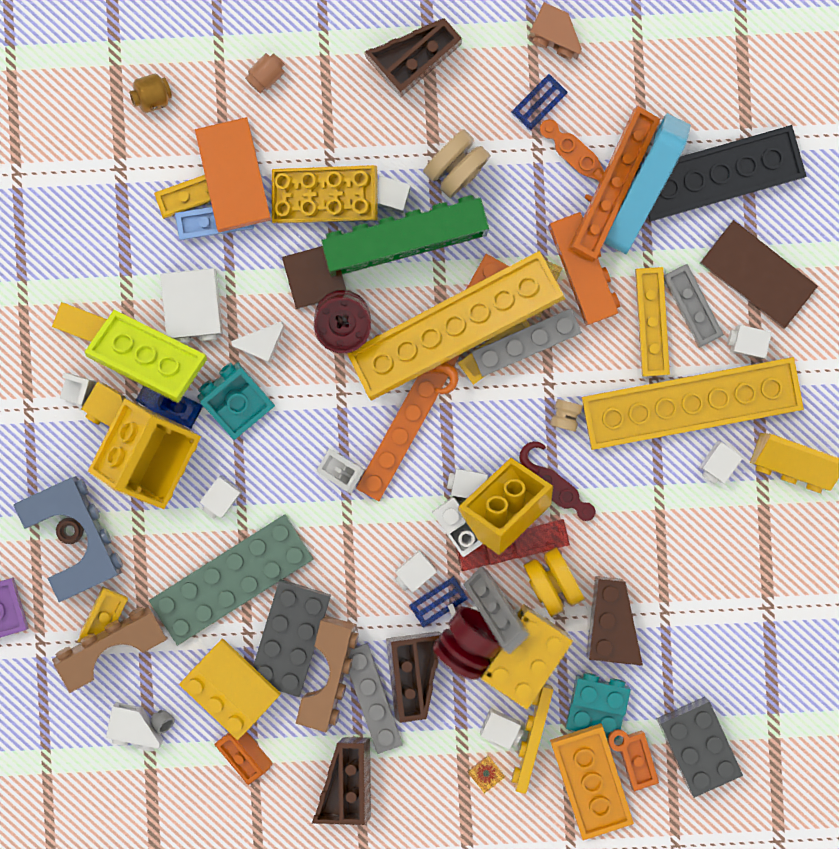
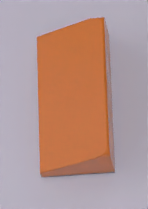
[214,731,273,785]

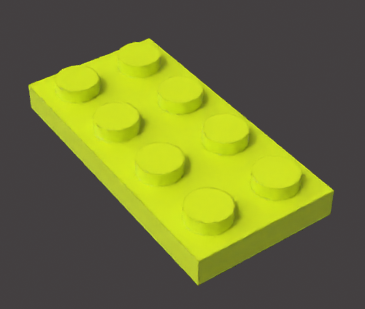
[84,310,207,403]

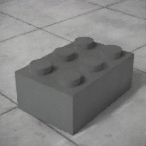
[656,697,743,798]

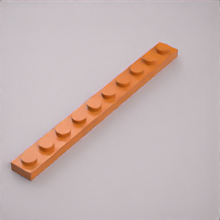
[356,254,509,501]

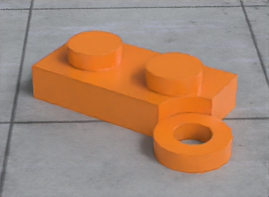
[607,729,659,792]

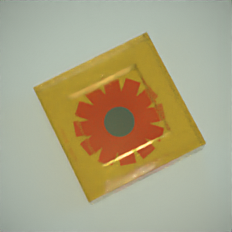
[467,755,505,794]

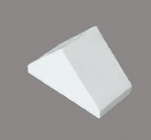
[231,321,285,362]
[316,448,365,494]

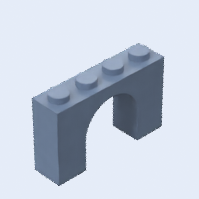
[13,476,123,602]

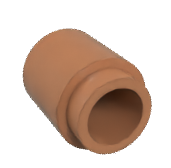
[245,53,285,94]

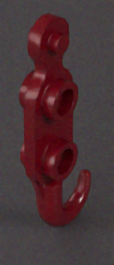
[519,441,596,521]

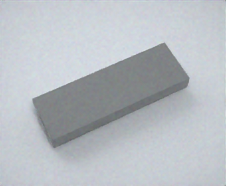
[664,264,724,348]

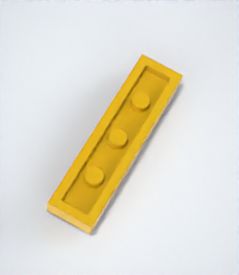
[635,267,670,377]
[511,684,554,794]

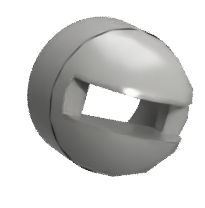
[151,710,175,734]

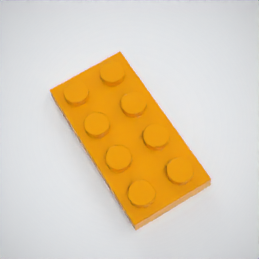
[550,723,634,840]

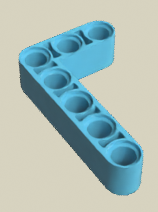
[604,113,691,254]

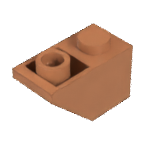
[529,2,582,60]

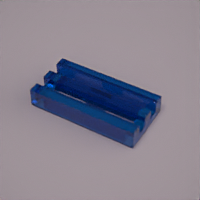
[511,74,568,132]
[409,576,468,628]

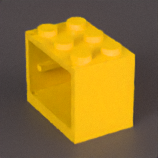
[88,398,201,509]
[481,603,573,710]

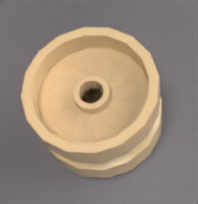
[423,129,491,198]

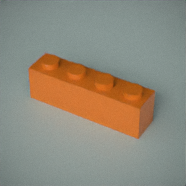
[548,212,620,326]

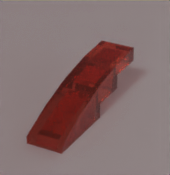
[455,519,570,571]

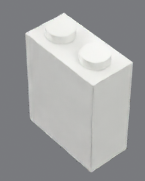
[160,268,223,343]

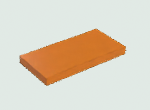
[195,117,271,233]

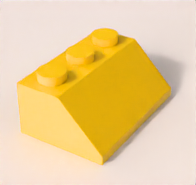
[749,433,839,494]
[458,458,553,555]
[178,638,281,740]

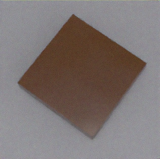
[282,246,346,309]

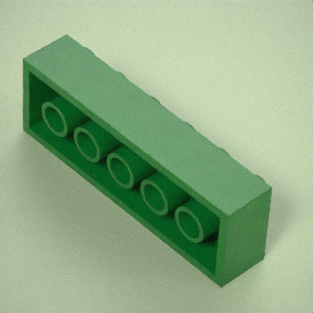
[321,195,489,277]

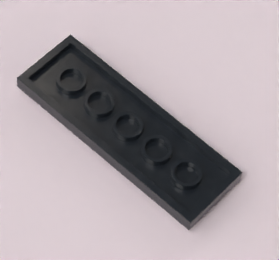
[636,125,807,222]

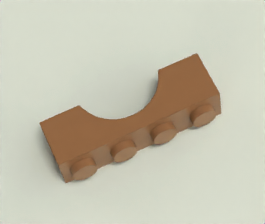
[52,606,167,694]
[295,616,359,732]

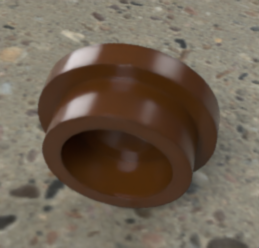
[56,517,83,544]

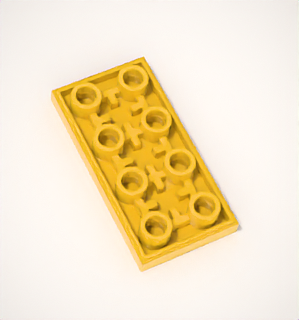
[272,165,378,224]

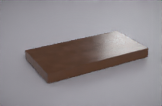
[699,220,818,329]

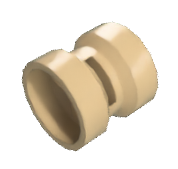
[550,399,583,432]

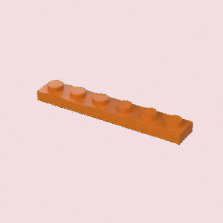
[569,106,661,261]

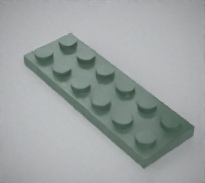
[149,514,314,646]

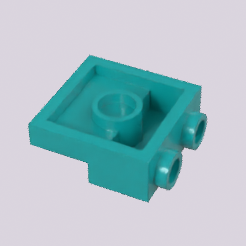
[197,362,275,440]
[565,673,631,740]

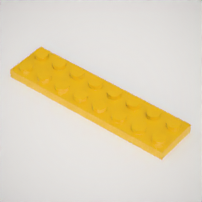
[347,250,565,401]
[581,357,804,450]

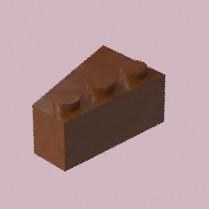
[365,18,462,98]
[586,576,643,666]
[386,631,441,723]
[312,737,371,825]

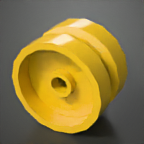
[523,547,585,618]

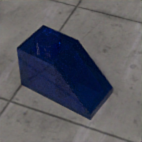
[135,386,203,429]

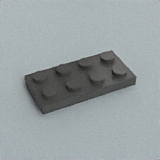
[253,579,331,697]

